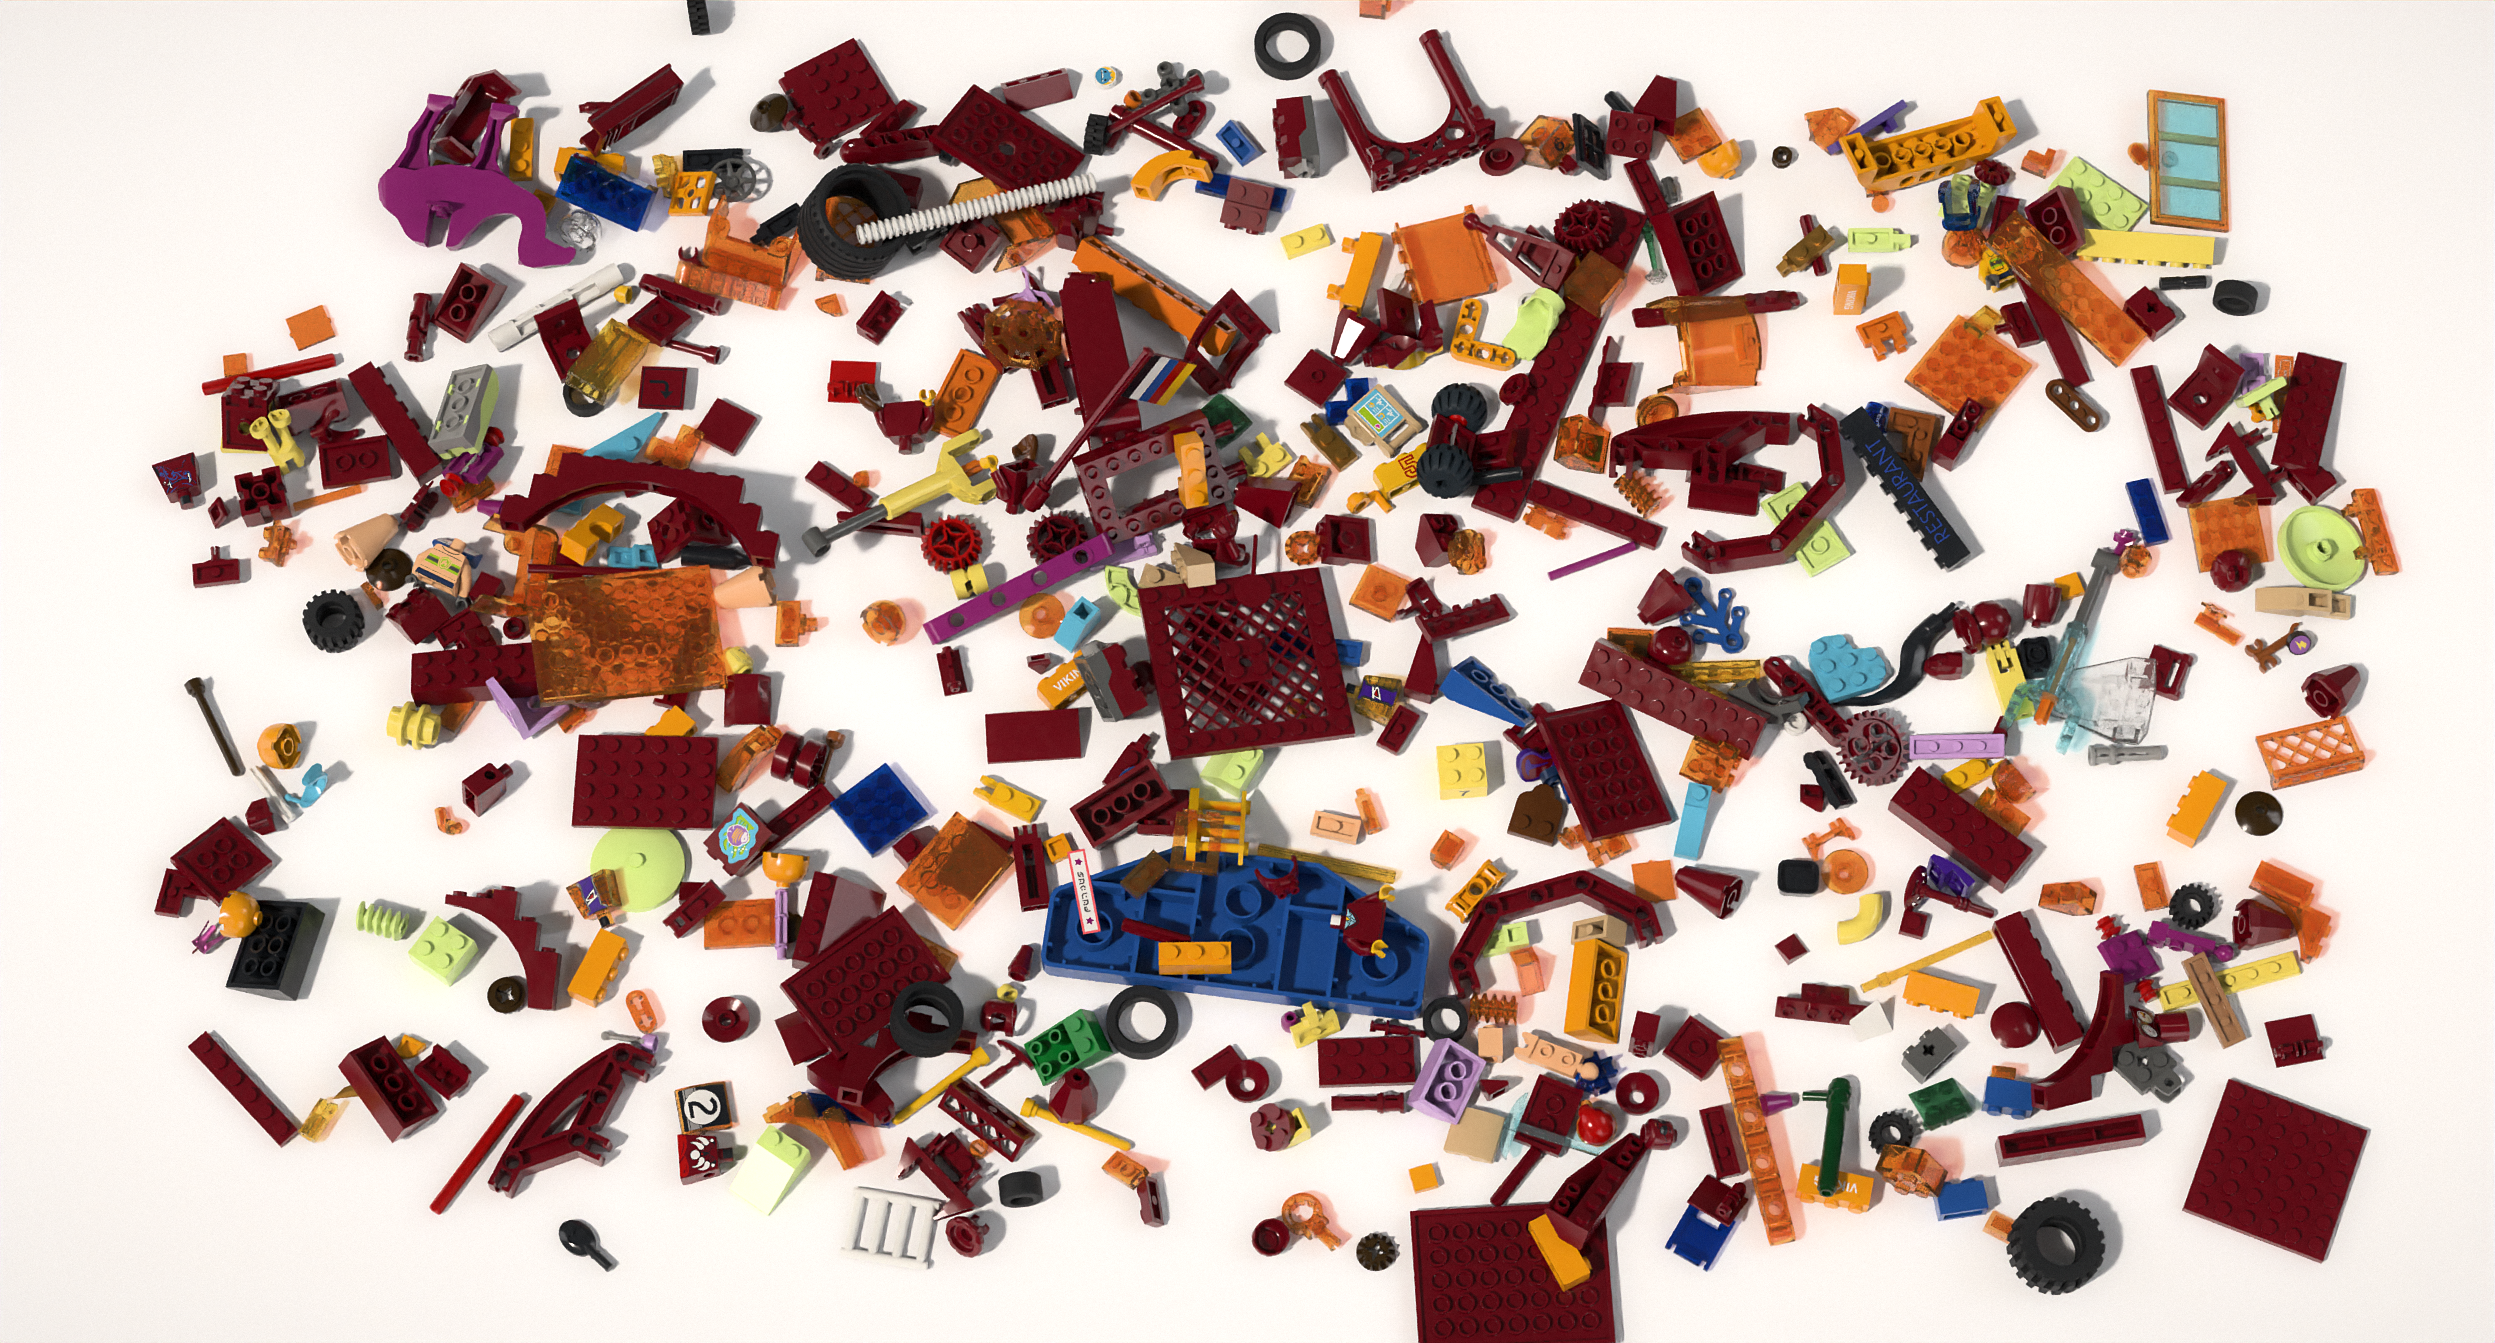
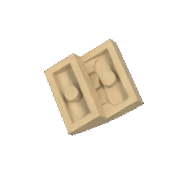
[1443,1107,1506,1164]

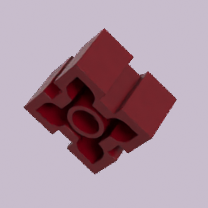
[234,465,292,528]

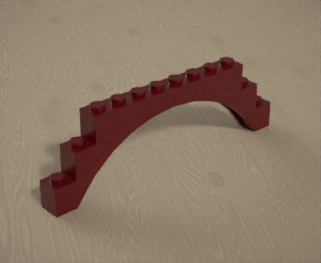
[499,452,781,569]

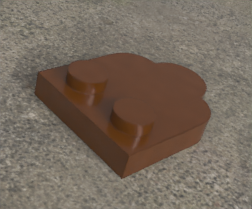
[1507,784,1563,847]

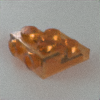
[1679,734,1743,795]

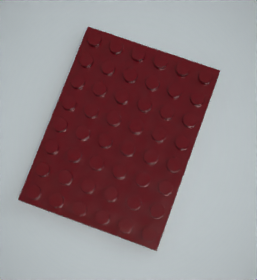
[1410,1204,1616,1343]

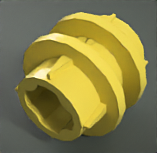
[386,701,441,750]

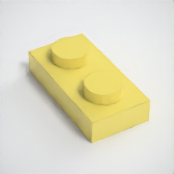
[1280,223,1330,260]

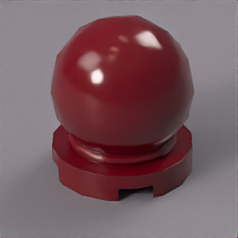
[1952,600,2012,655]

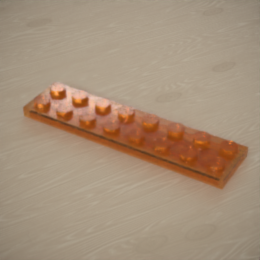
[1984,210,2147,368]

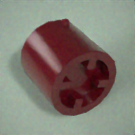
[2154,1011,2190,1044]

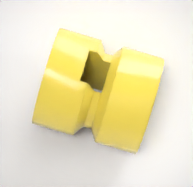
[949,563,989,601]

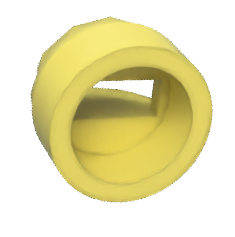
[997,983,1018,1002]

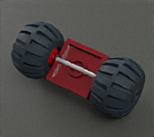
[1416,383,1488,499]

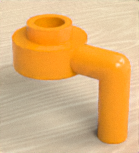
[1346,490,1393,515]

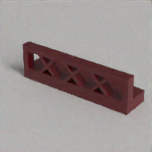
[937,1078,1036,1163]

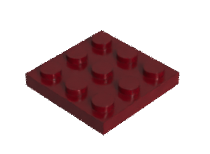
[170,817,272,908]

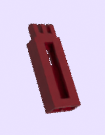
[957,303,1026,375]
[1020,326,1069,411]
[836,506,924,538]
[1012,823,1050,912]

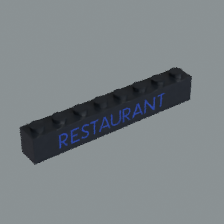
[1838,406,1971,573]

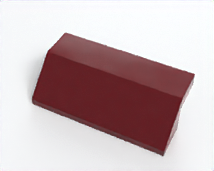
[774,1011,829,1066]

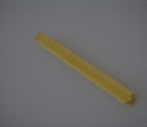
[1257,843,1396,884]

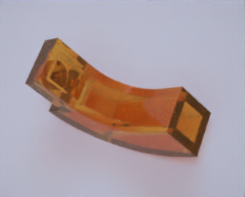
[716,724,784,794]

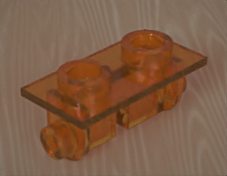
[446,475,496,514]
[1522,504,1572,541]

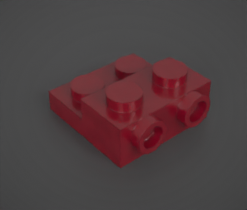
[1219,177,1275,235]
[938,216,1003,274]
[1315,514,1371,566]

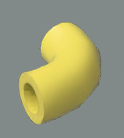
[1837,894,1883,945]

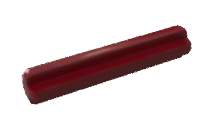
[1799,214,1827,277]
[1121,918,1191,942]
[1490,1147,1541,1206]

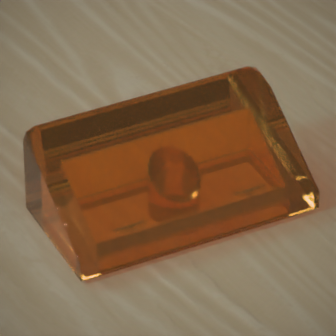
[1982,1210,2014,1244]

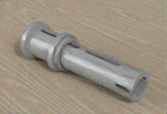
[2088,744,2161,766]

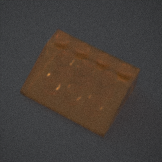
[895,811,1015,932]

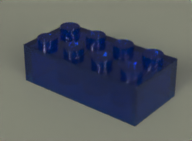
[555,152,659,232]

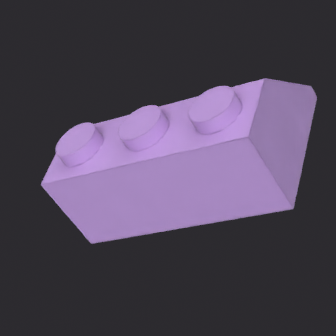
[1406,1038,1486,1125]

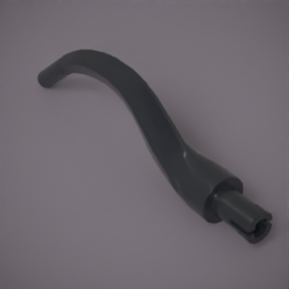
[1832,602,1960,707]

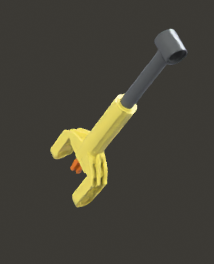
[801,428,997,558]

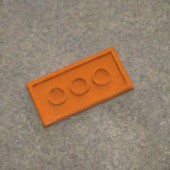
[931,348,1000,439]

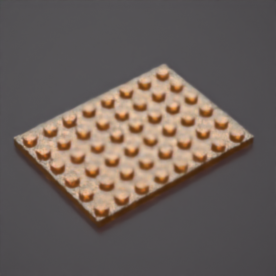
[523,565,728,707]

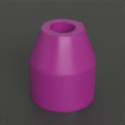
[1281,1011,1300,1033]

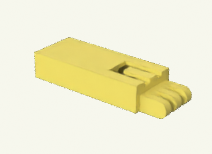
[1984,638,2035,723]

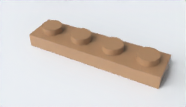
[2181,952,2247,1049]

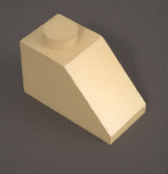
[1571,915,1627,948]

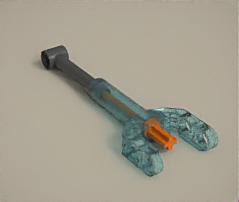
[1999,547,2120,755]

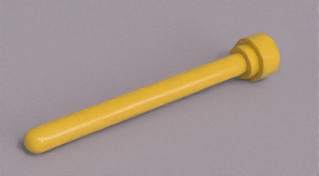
[892,1046,991,1125]
[1020,1097,1131,1151]

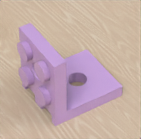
[486,677,570,741]

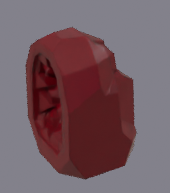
[1924,652,1963,681]

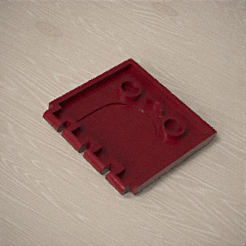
[778,38,896,142]

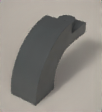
[1727,677,1810,724]

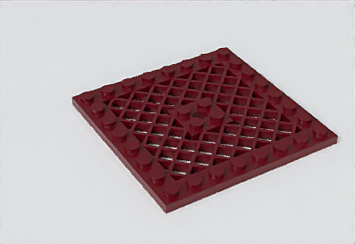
[1137,567,1356,761]

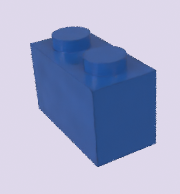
[1981,1076,2033,1120]
[1932,1178,1989,1222]

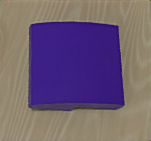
[1926,854,1975,899]

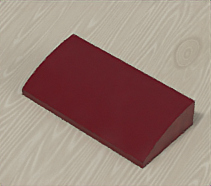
[985,708,1081,764]

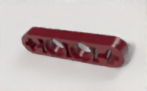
[638,273,723,316]

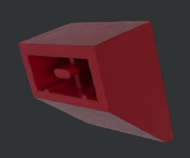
[385,587,451,646]

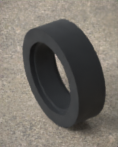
[1254,12,1321,81]
[1106,985,1179,1060]

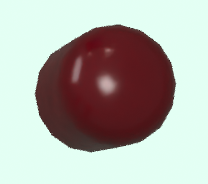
[979,999,1017,1037]

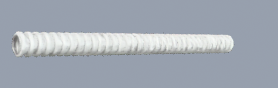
[856,172,1097,245]

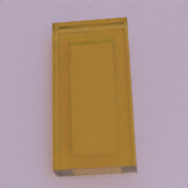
[1963,305,2003,340]

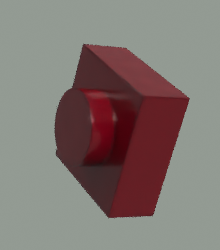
[1898,910,1928,940]

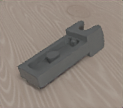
[905,222,956,256]

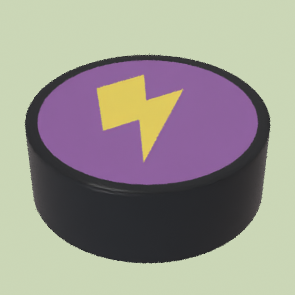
[2286,631,2311,655]

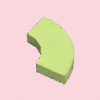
[1105,565,1141,617]

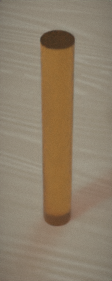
[293,484,362,512]

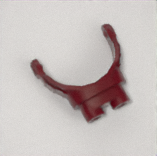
[310,409,360,445]
[1254,855,1300,900]

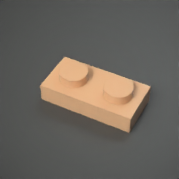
[1310,810,1361,845]

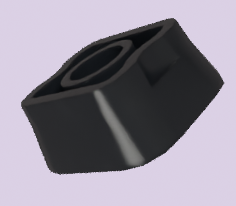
[2016,636,2053,679]
[1777,859,1819,897]

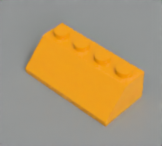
[1564,938,1628,1044]

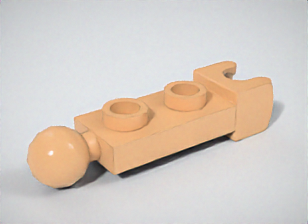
[1514,1032,1599,1081]

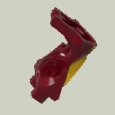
[1362,299,1443,370]

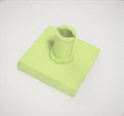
[2234,376,2287,420]

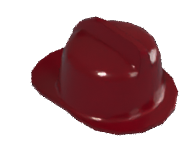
[1479,137,1525,176]

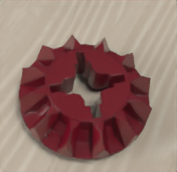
[1974,159,2010,186]
[1499,373,1532,406]

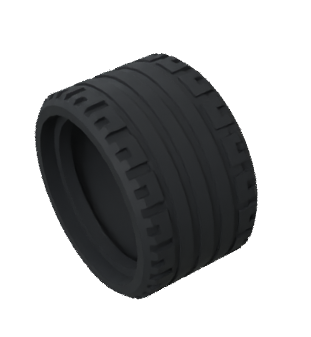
[796,163,912,281]

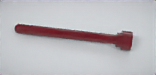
[1106,74,1205,134]
[616,326,721,365]

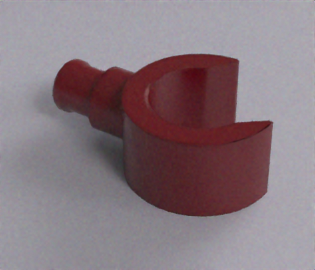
[678,246,705,272]

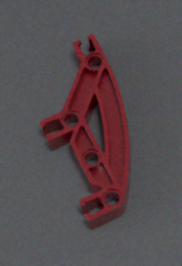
[1609,411,1790,484]
[487,1043,657,1199]

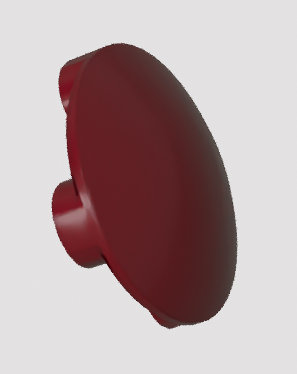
[1990,1002,2038,1049]

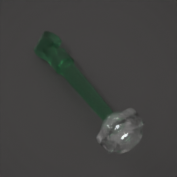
[1642,223,1668,285]

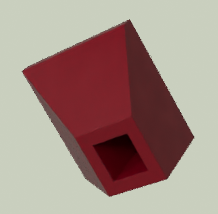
[1415,513,1471,568]

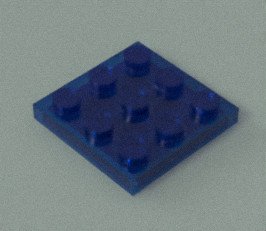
[830,763,929,859]

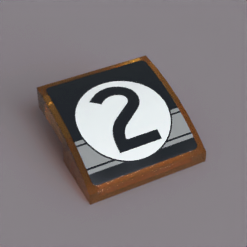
[674,1081,733,1135]

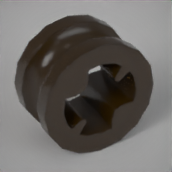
[1772,146,1792,169]

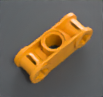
[1445,859,1508,924]

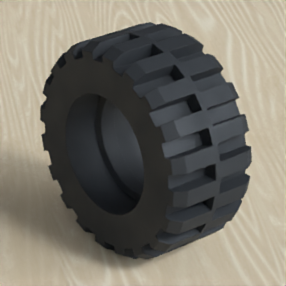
[2006,1197,2106,1295]

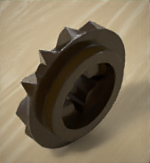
[487,977,526,1015]
[1356,1233,1395,1271]

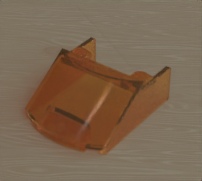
[1645,296,1762,395]

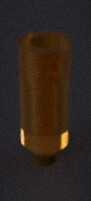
[1355,788,1383,835]

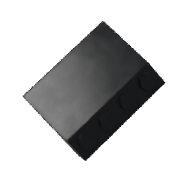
[225,900,325,1001]

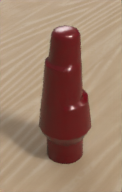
[578,101,610,114]

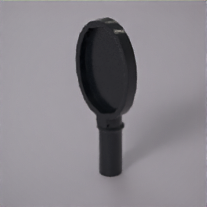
[558,1220,614,1272]

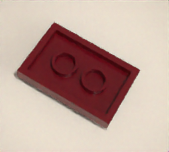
[318,435,392,490]
[1513,1074,1584,1158]

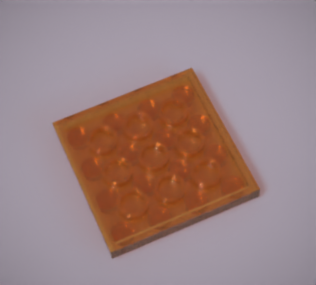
[1904,314,2032,433]

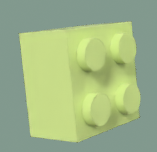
[408,916,479,987]

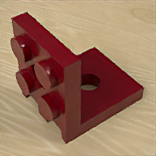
[533,298,604,384]
[2166,343,2246,431]
[221,376,280,452]
[647,498,733,564]

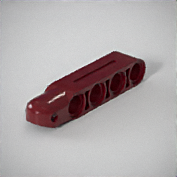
[839,125,942,165]
[1763,656,1848,748]

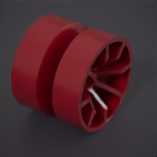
[770,731,827,790]

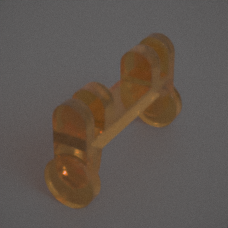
[1801,817,1856,862]

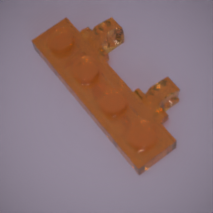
[2341,488,2399,576]

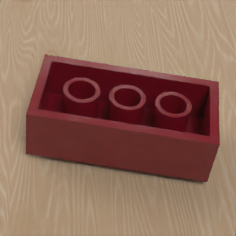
[1069,758,1178,851]

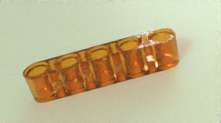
[673,261,783,311]

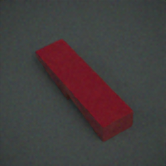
[1685,462,1783,494]

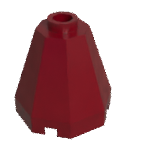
[1330,308,1383,367]
[1637,568,1696,626]
[2301,664,2361,720]
[2232,899,2294,951]
[1048,1068,1098,1125]

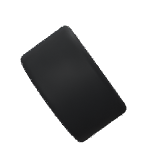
[998,1171,1043,1208]

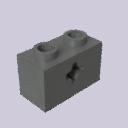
[1901,1026,1958,1085]

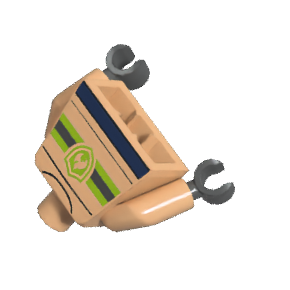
[405,538,472,609]

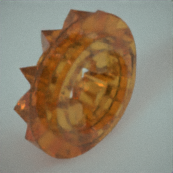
[1285,531,1320,566]

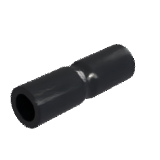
[2159,275,2207,291]

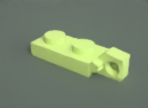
[1847,228,1911,252]

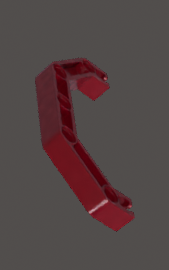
[1681,403,1847,574]
[1448,870,1663,1001]

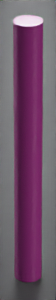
[1547,541,1636,581]

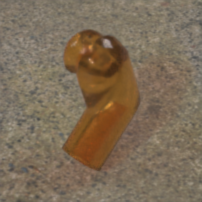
[434,807,463,836]

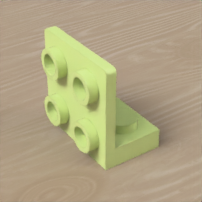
[1937,173,1997,231]

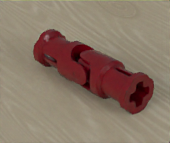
[404,293,433,363]

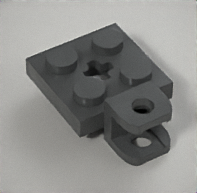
[2113,1037,2182,1104]

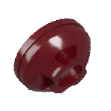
[1225,1060,1269,1103]
[1615,1072,1659,1116]

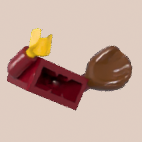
[855,383,936,455]
[980,434,1044,515]

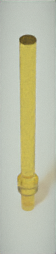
[1860,930,1992,993]

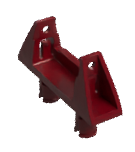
[2205,422,2288,506]
[895,1132,983,1221]

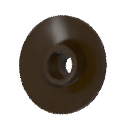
[750,93,788,132]
[366,548,412,592]
[2235,791,2283,836]

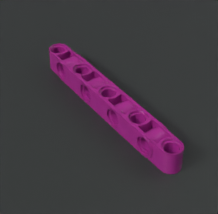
[922,531,1117,645]

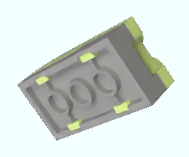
[428,363,499,460]

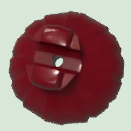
[2210,549,2253,593]
[945,1214,990,1258]

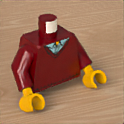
[1330,884,1395,958]

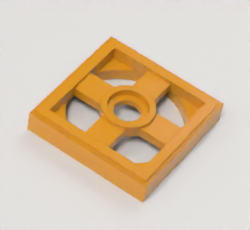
[668,171,717,217]

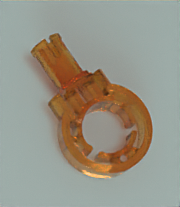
[1281,1193,1342,1252]

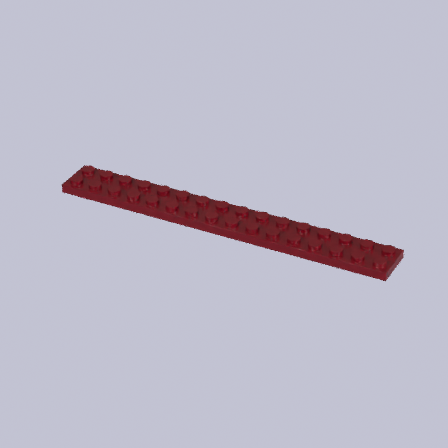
[1471,201,1648,523]

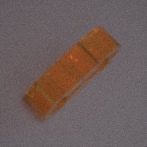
[626,990,658,1034]

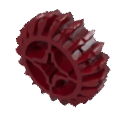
[1553,198,1614,257]
[1026,510,1088,565]

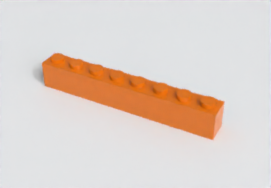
[1072,236,1238,357]

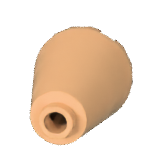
[333,513,399,572]
[711,566,778,609]

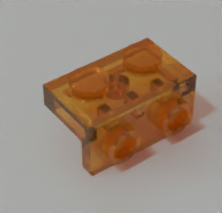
[1287,455,1332,509]

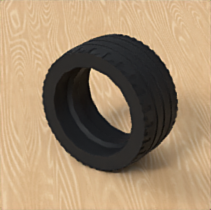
[890,981,964,1058]

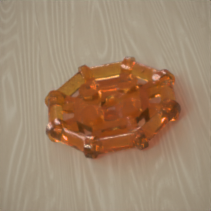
[982,298,1063,372]

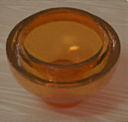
[1635,393,1679,427]

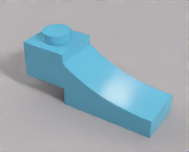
[1673,782,1712,861]

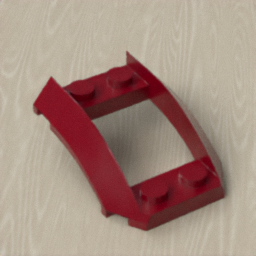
[1183,288,1272,396]

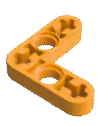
[1450,298,1515,372]

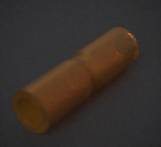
[2194,611,2241,647]

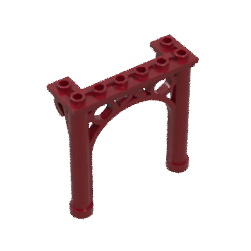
[1318,29,1496,193]

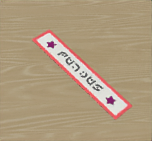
[1067,849,1101,935]

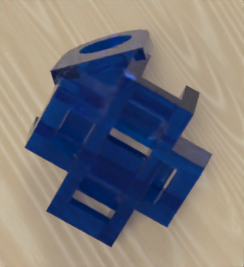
[1575,1051,1618,1097]

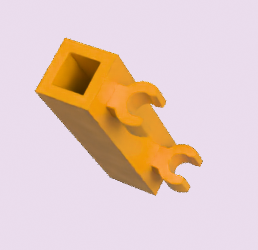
[1327,231,1383,317]

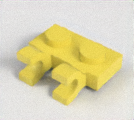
[1238,432,1293,478]

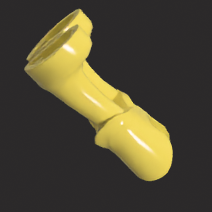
[249,409,305,475]

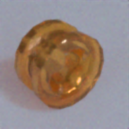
[1557,827,1580,850]

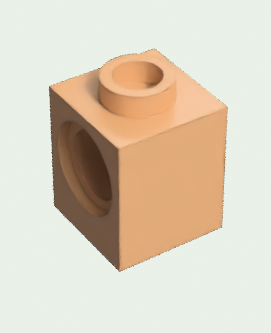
[1478,1025,1503,1063]

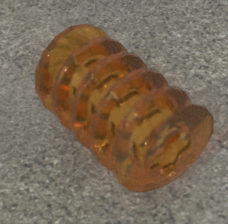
[1613,470,1663,520]
[1469,992,1518,1026]

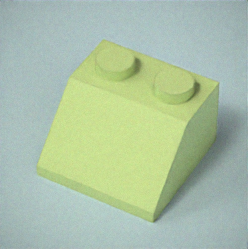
[1199,749,1264,799]

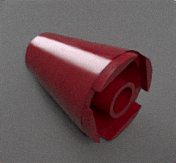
[1674,865,1744,920]

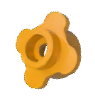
[2248,402,2273,423]

